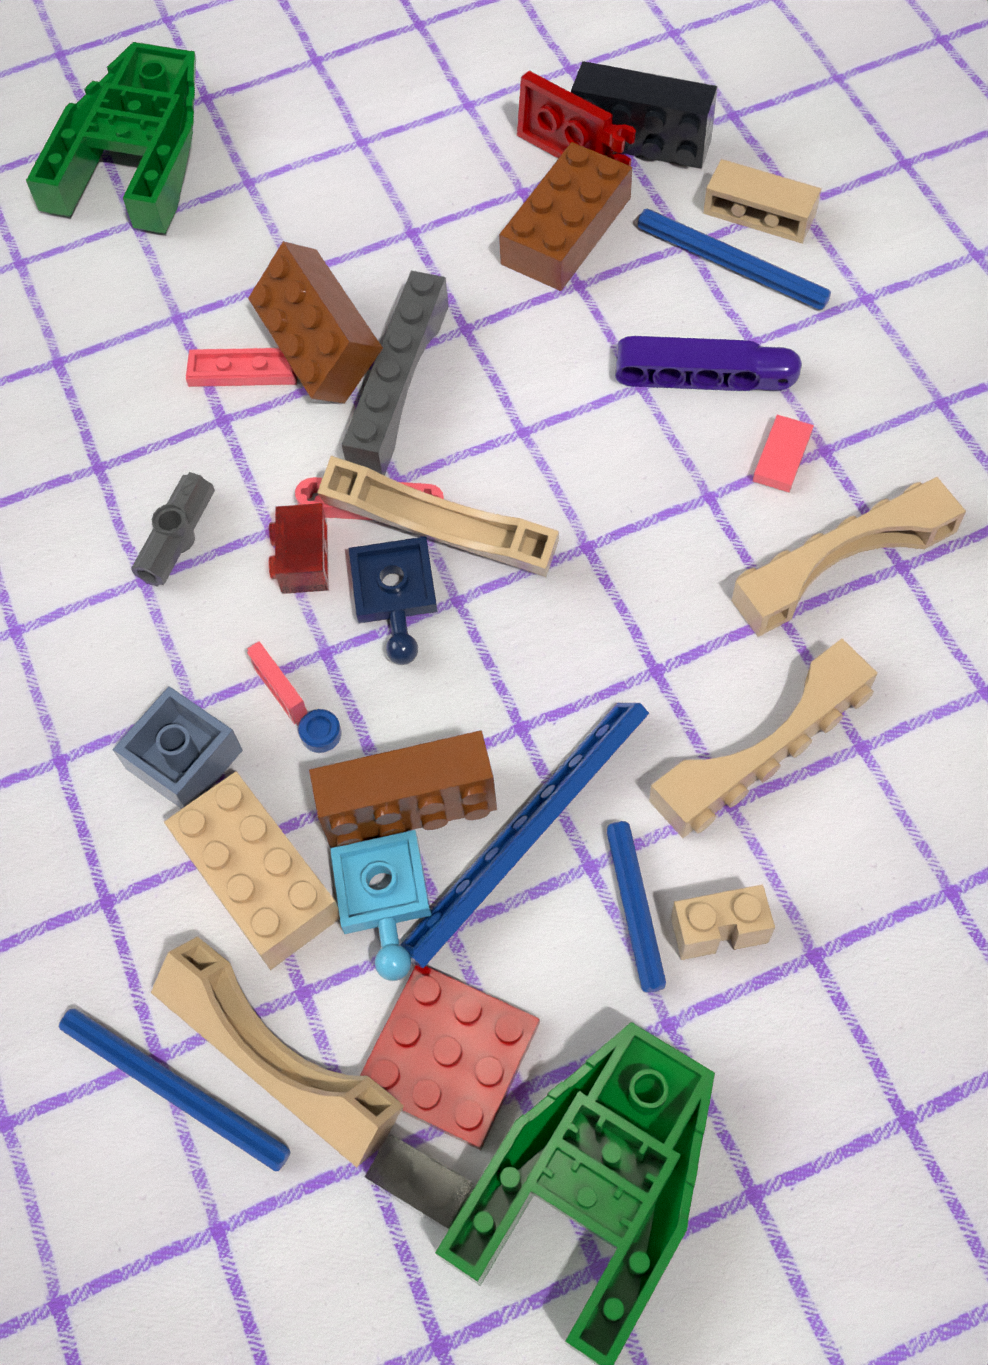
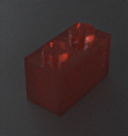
[269,503,329,594]

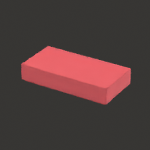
[753,414,814,493]
[247,641,308,726]

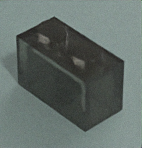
[364,1133,475,1232]

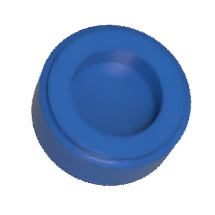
[298,709,342,753]

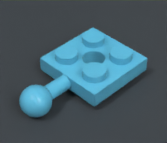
[330,830,431,981]

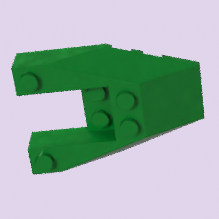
[26,42,196,234]
[435,1022,715,1365]

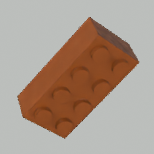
[499,142,633,291]
[248,241,383,404]
[309,730,497,848]

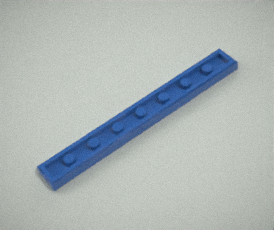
[400,703,649,968]

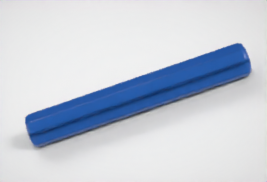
[607,821,666,993]

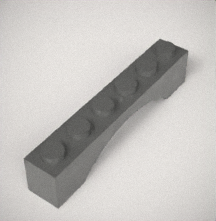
[342,270,449,476]

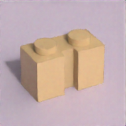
[671,884,775,960]

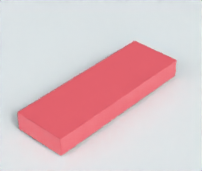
[186,348,297,387]

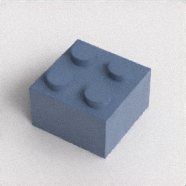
[112,686,243,809]

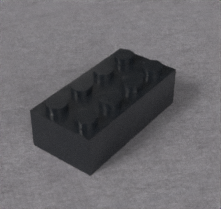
[571,61,718,169]

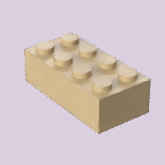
[164,771,340,970]

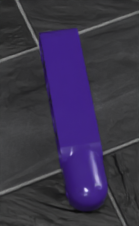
[615,336,802,391]

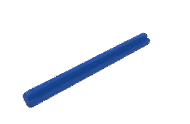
[638,208,831,310]
[58,1008,291,1171]

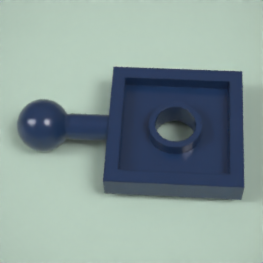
[348,536,438,665]

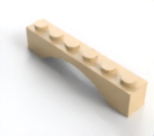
[317,456,559,577]
[731,477,966,637]
[649,638,878,838]
[151,936,404,1167]

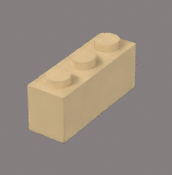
[703,159,822,244]

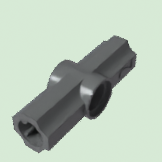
[131,472,215,587]

